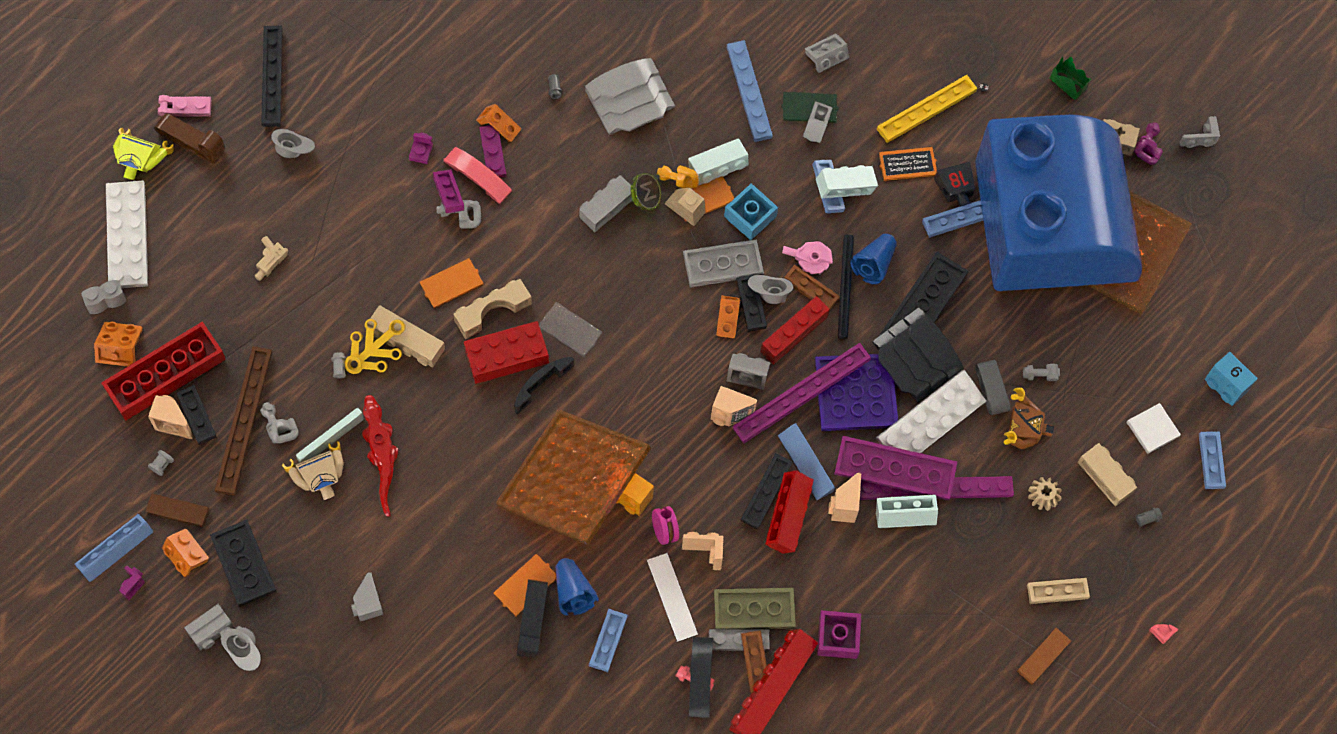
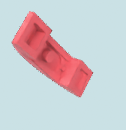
[443,147,512,204]

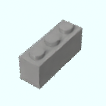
[579,175,636,232]

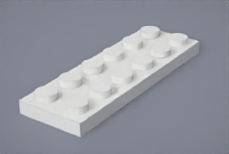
[106,180,148,288]
[876,370,986,453]

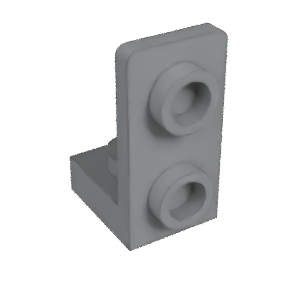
[1179,116,1220,148]

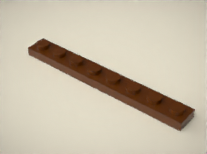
[215,346,272,496]

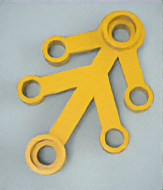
[345,319,406,374]

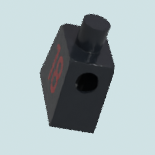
[934,162,975,207]

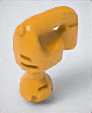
[657,165,699,189]

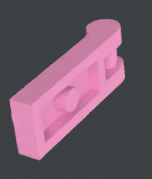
[158,95,211,117]

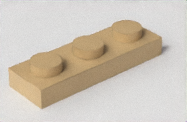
[1027,578,1090,604]

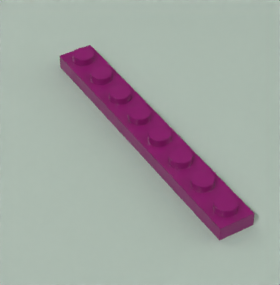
[732,343,871,444]
[860,476,1014,500]

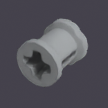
[148,450,174,476]

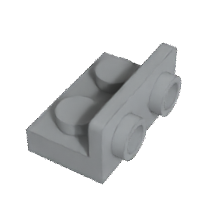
[805,34,849,73]

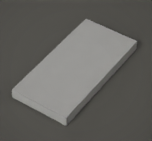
[683,239,764,287]

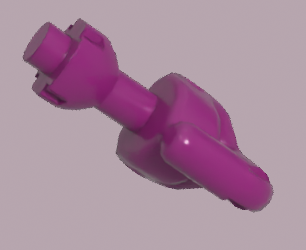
[1134,122,1163,165]

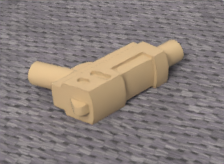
[255,236,288,281]

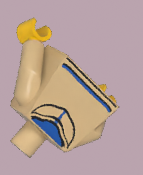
[282,441,344,500]

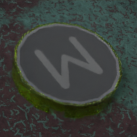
[630,173,661,210]

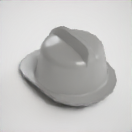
[271,129,315,158]
[748,275,793,304]
[221,626,261,671]

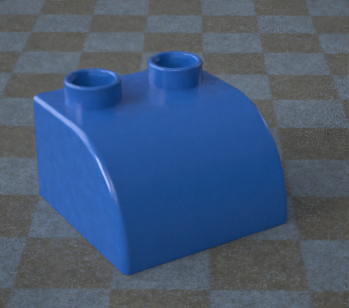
[975,115,1142,291]

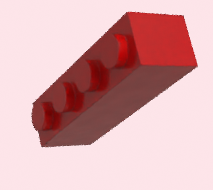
[760,296,830,365]
[765,470,814,554]

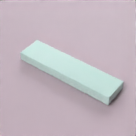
[296,408,364,463]

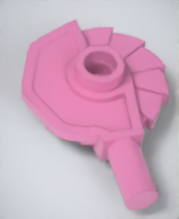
[782,242,833,274]

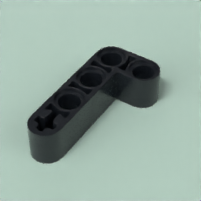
[516,579,548,658]

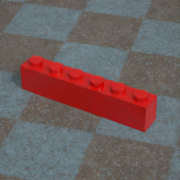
[729,629,818,734]

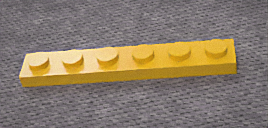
[877,75,977,143]

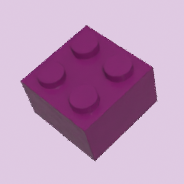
[817,610,861,659]

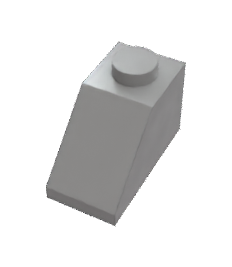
[803,101,832,143]
[351,572,383,621]

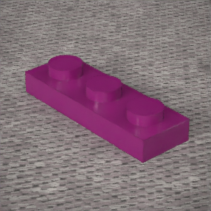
[479,126,506,178]
[433,170,464,213]

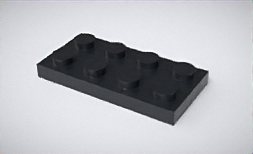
[210,519,276,607]

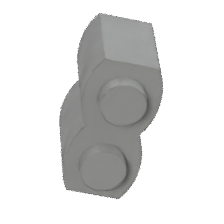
[81,280,126,314]

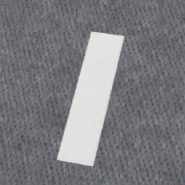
[647,553,698,642]

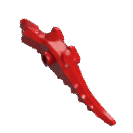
[362,395,398,517]

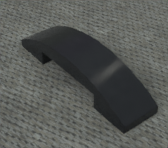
[514,356,574,414]
[689,637,713,718]

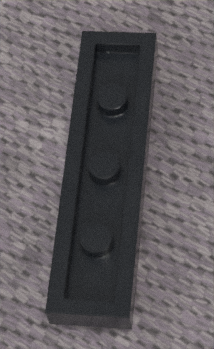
[741,453,793,530]

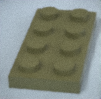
[714,588,796,629]

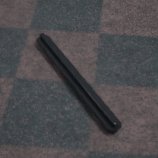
[838,234,854,340]

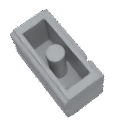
[184,604,234,650]

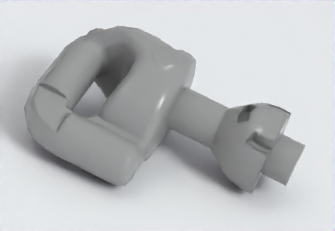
[436,200,481,229]
[260,402,299,443]

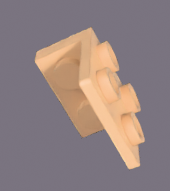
[682,532,723,570]

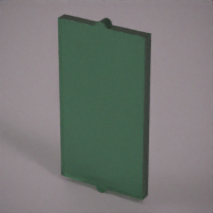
[781,92,839,123]

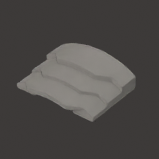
[585,58,675,135]

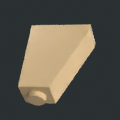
[665,188,706,226]

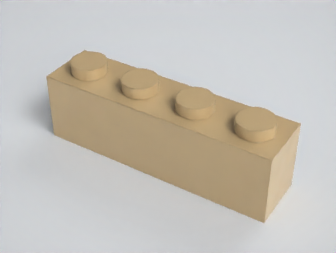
[368,305,445,368]

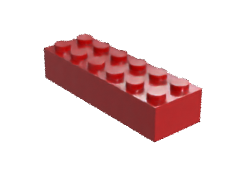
[101,321,226,421]

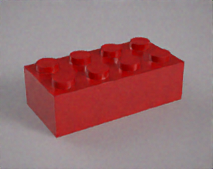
[464,321,549,384]

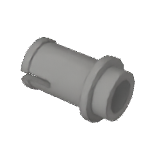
[331,353,347,378]

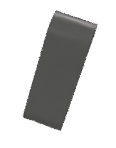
[975,360,1010,415]

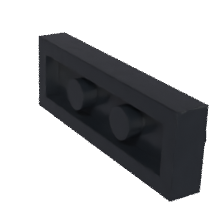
[736,275,767,332]
[176,385,217,445]

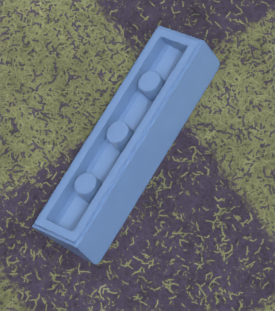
[778,423,835,500]
[75,514,153,582]

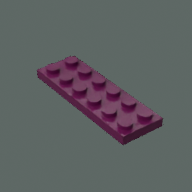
[834,436,957,500]

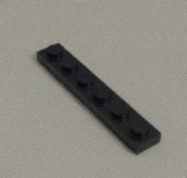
[261,25,283,127]

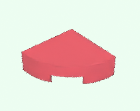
[1149,624,1178,644]

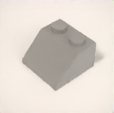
[727,353,770,390]

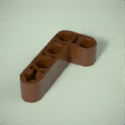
[154,113,225,164]

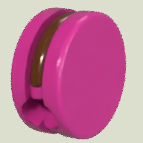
[652,506,679,545]

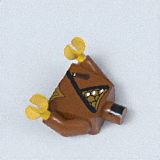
[1004,388,1054,449]

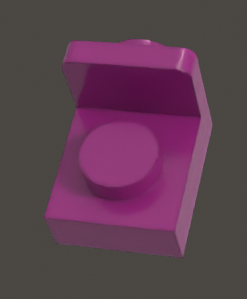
[409,133,433,164]
[119,566,145,601]

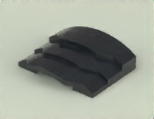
[872,308,964,403]

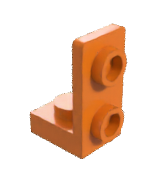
[476,104,521,142]
[716,295,740,338]

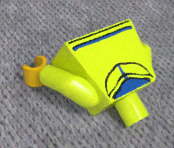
[113,128,174,180]

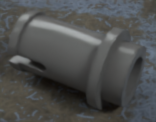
[548,74,563,99]
[1135,507,1162,527]

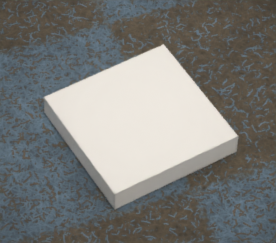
[1127,403,1181,454]

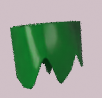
[1049,56,1091,100]

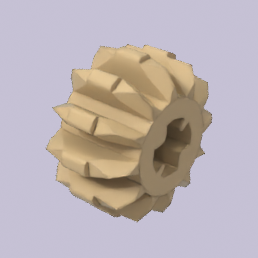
[1028,477,1061,511]

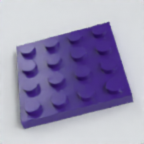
[815,354,898,431]

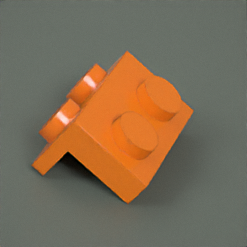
[162,529,209,577]

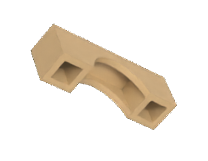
[453,279,532,339]

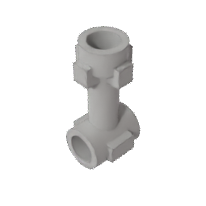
[1023,364,1060,381]

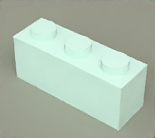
[688,138,748,185]
[816,165,878,198]
[876,495,938,528]

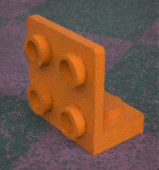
[94,322,142,367]

